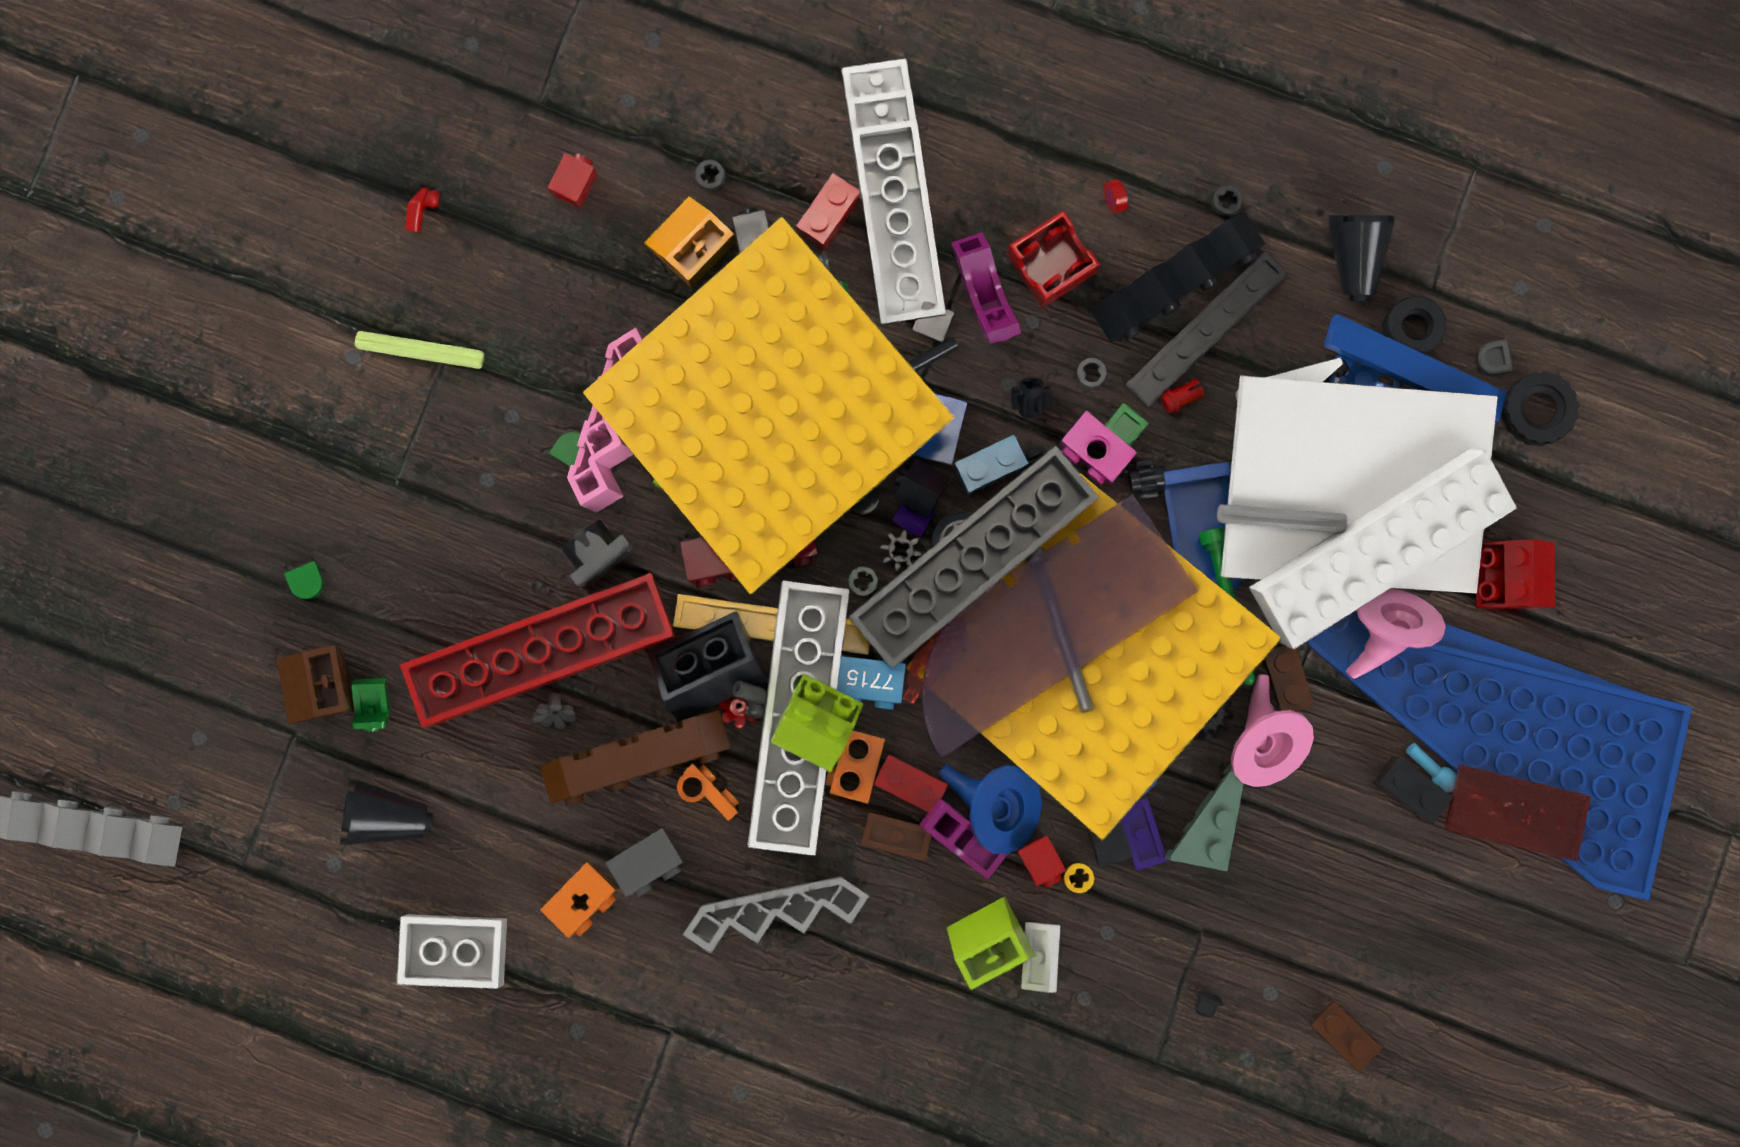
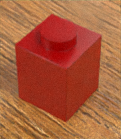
[548,153,598,209]
[1016,835,1066,889]

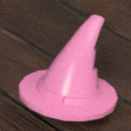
[1345,589,1446,679]
[1231,674,1314,787]

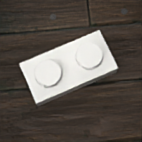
[1021,922,1060,993]

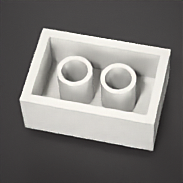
[397,914,507,988]

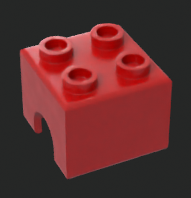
[1006,210,1100,308]

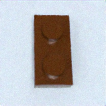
[1263,646,1314,711]
[861,812,932,861]
[1309,1001,1382,1073]

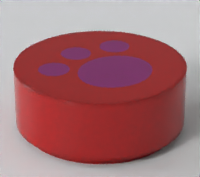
[1104,179,1128,214]

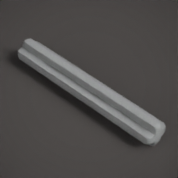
[1217,504,1347,532]

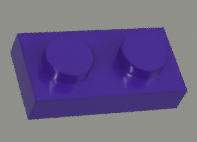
[1121,797,1168,871]

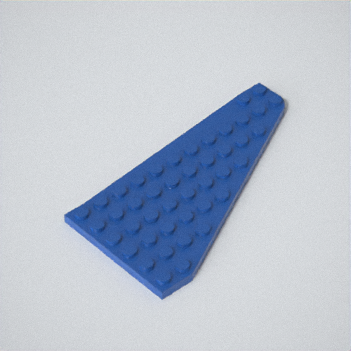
[1306,610,1692,901]

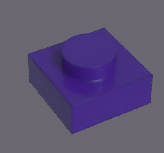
[892,504,936,537]

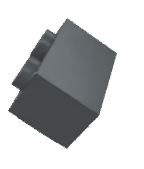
[605,827,685,898]

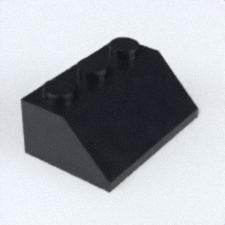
[648,611,768,722]

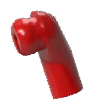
[405,188,440,232]

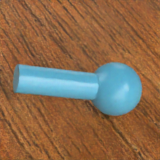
[1406,743,1459,793]

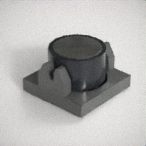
[562,520,635,590]

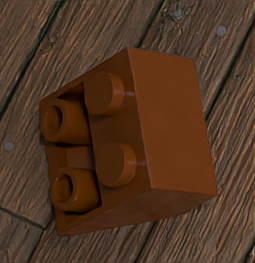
[277,645,355,725]

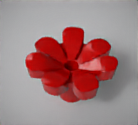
[718,696,758,729]

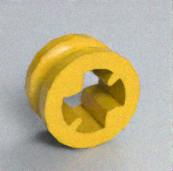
[1063,863,1094,893]

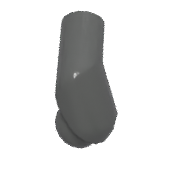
[732,680,767,719]

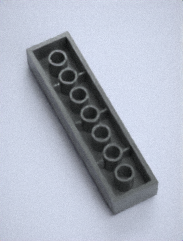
[849,446,1099,670]

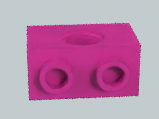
[1059,411,1137,486]

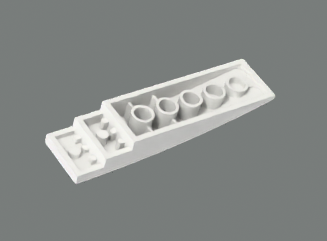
[842,59,946,324]

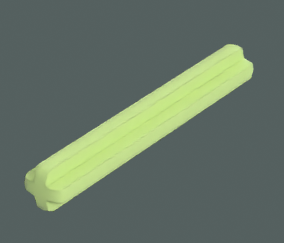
[355,331,484,369]

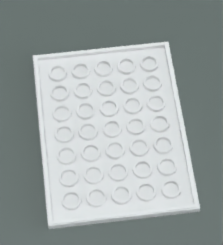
[1221,376,1498,593]

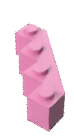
[567,328,647,513]

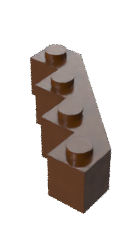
[540,711,730,806]

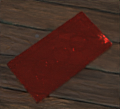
[1444,765,1591,861]

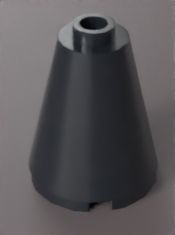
[1328,215,1395,301]
[340,778,433,845]

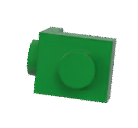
[351,678,391,732]

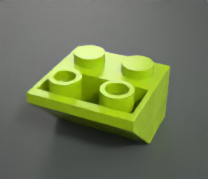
[770,674,863,772]
[946,896,1036,990]

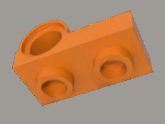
[677,764,740,821]

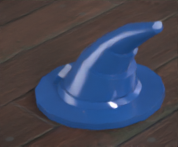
[939,764,1042,854]

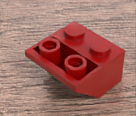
[1476,539,1555,609]

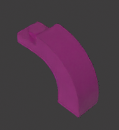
[951,232,1021,344]
[919,799,1008,880]

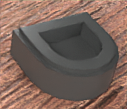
[1476,339,1514,375]

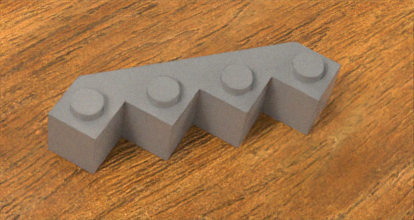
[0,791,182,866]
[683,876,869,953]

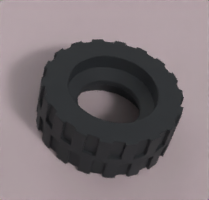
[1501,371,1580,446]

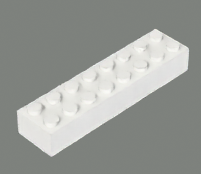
[1249,448,1517,649]
[747,581,849,855]

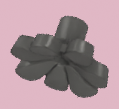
[532,693,576,730]

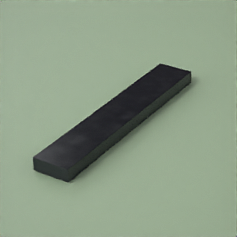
[1125,250,1288,409]

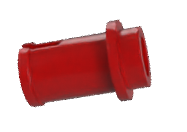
[1160,379,1205,414]

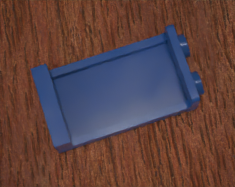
[1162,462,1248,589]

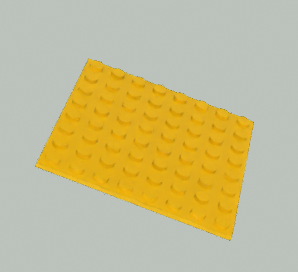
[583,217,955,594]
[906,473,1281,840]

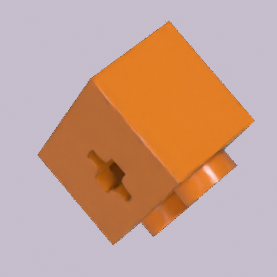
[540,861,619,938]

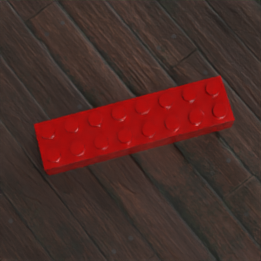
[400,573,676,728]

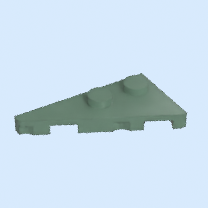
[1165,763,1244,871]

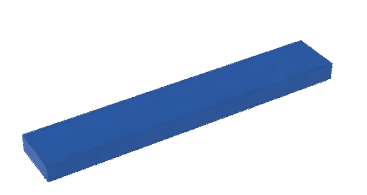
[1324,314,1507,423]

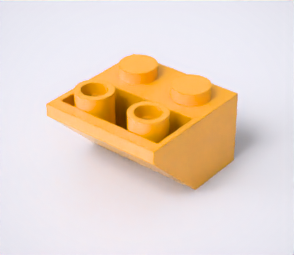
[644,197,736,288]

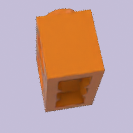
[825,730,885,804]

